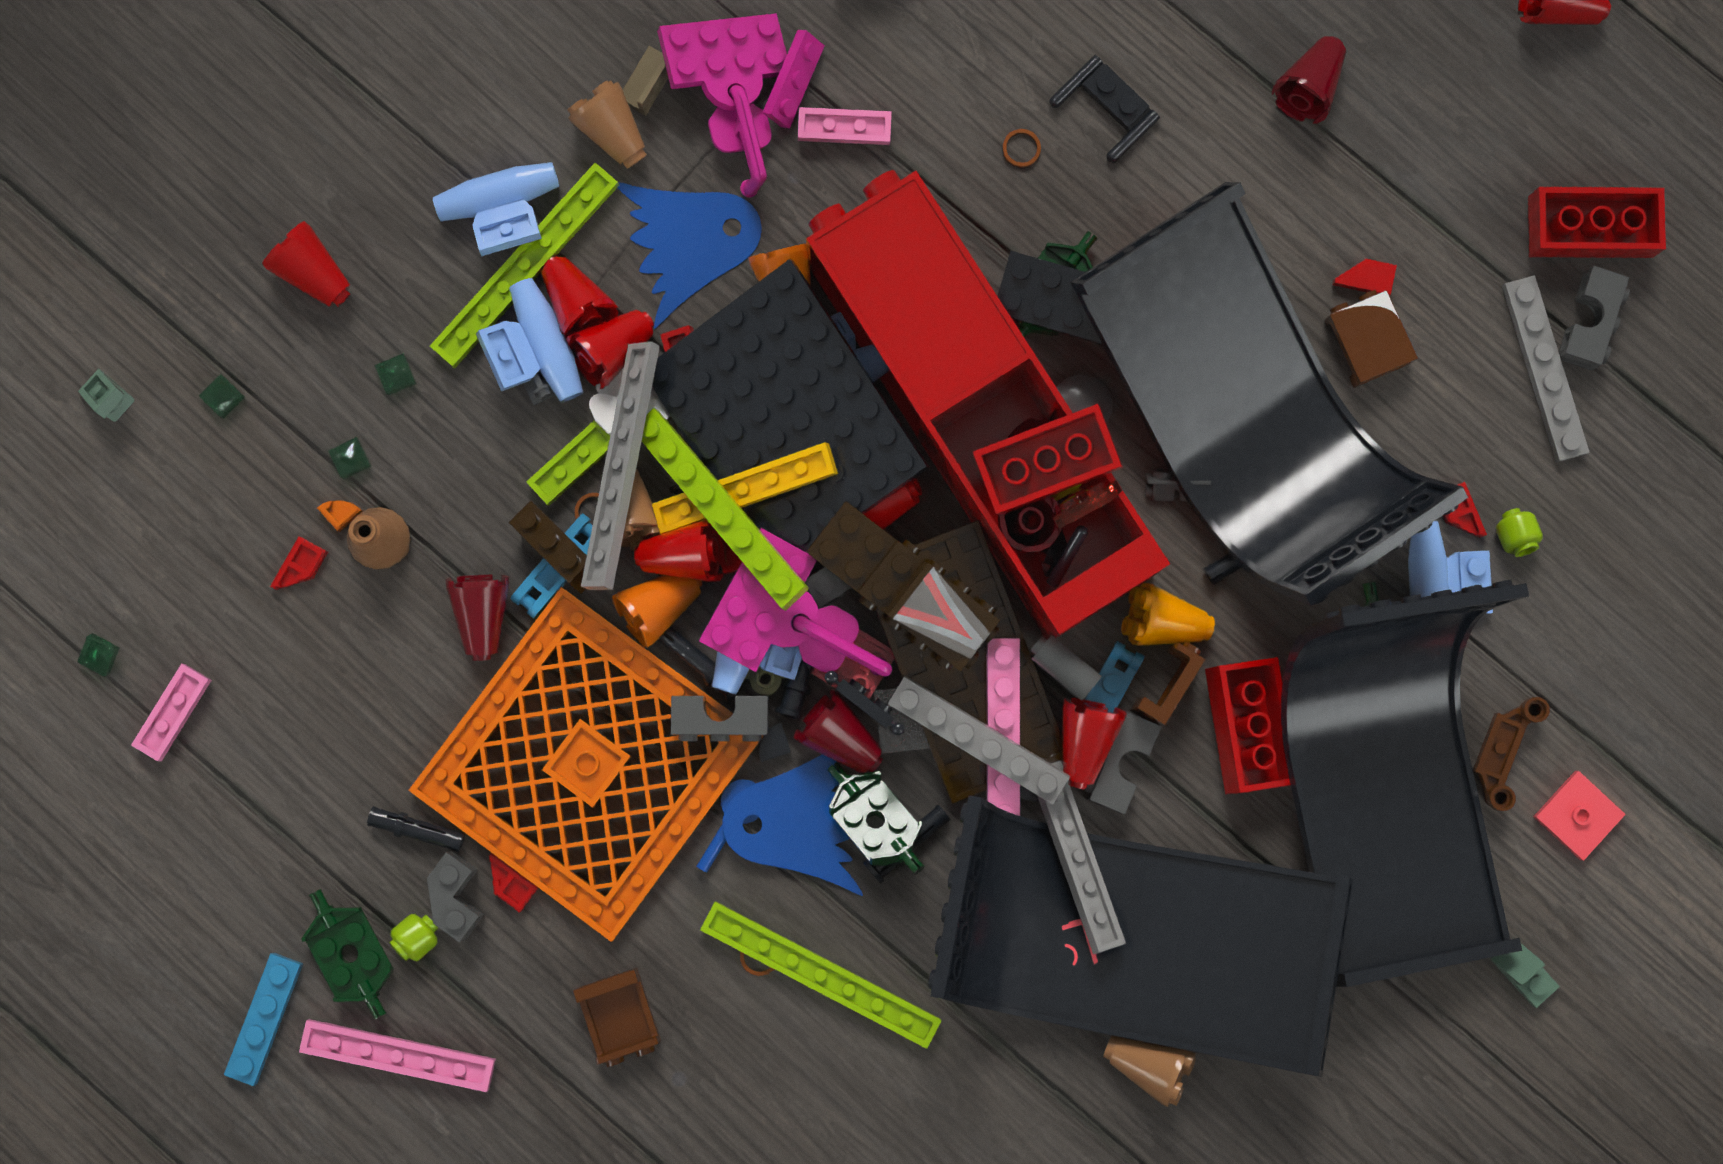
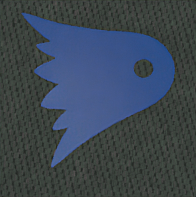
[618,182,762,329]
[722,754,863,896]

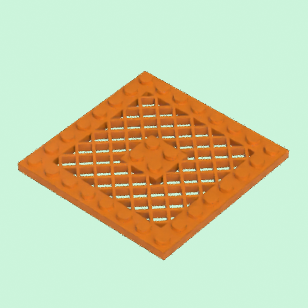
[408,587,764,942]

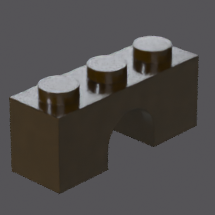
[508,501,587,594]

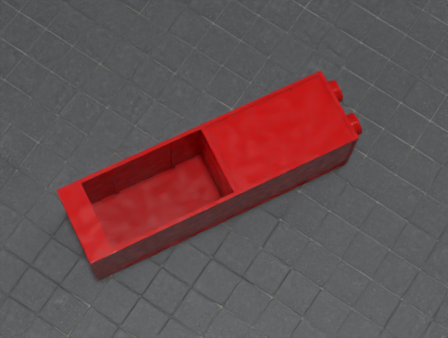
[806,170,1170,639]

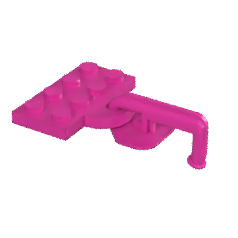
[657,13,787,198]
[699,528,892,677]

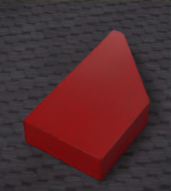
[1332,259,1397,296]
[270,536,328,590]
[489,853,539,913]

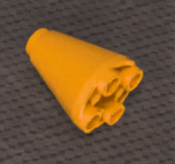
[1121,583,1215,646]

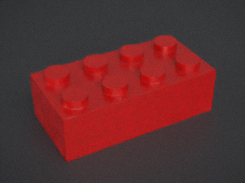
[1528,187,1666,258]
[973,404,1123,515]
[1205,657,1291,794]

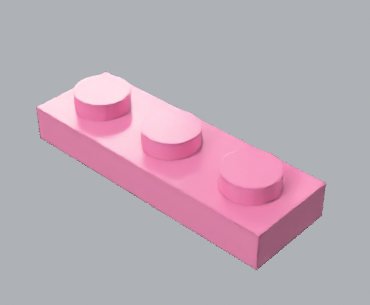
[798,107,892,145]
[131,663,212,762]

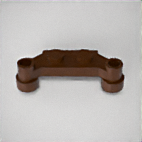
[1473,697,1550,811]

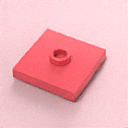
[1533,771,1626,861]

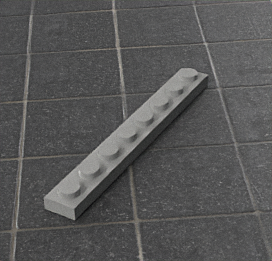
[581,342,660,590]

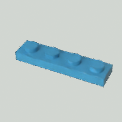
[224,953,303,1086]

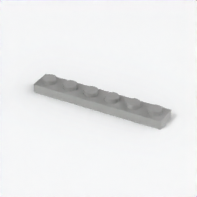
[1502,275,1590,463]
[888,676,1070,804]
[1037,761,1126,955]

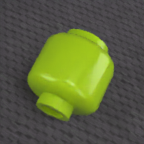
[1496,508,1543,557]
[389,914,438,961]

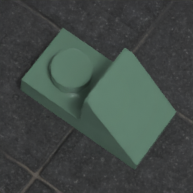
[78,368,134,422]
[1490,944,1560,1008]

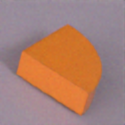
[317,500,363,532]

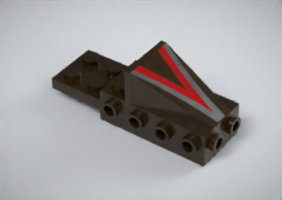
[806,501,1000,672]

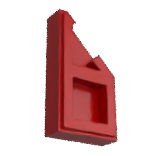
[1442,482,1487,538]

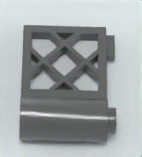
[1029,635,1102,701]

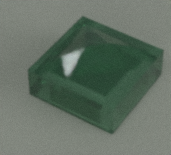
[374,354,417,396]
[199,374,245,419]
[328,437,372,480]
[77,633,120,677]

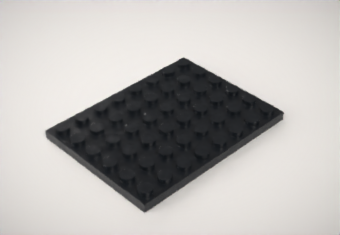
[652,259,930,552]

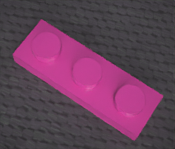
[762,30,825,129]

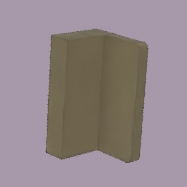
[623,46,668,116]

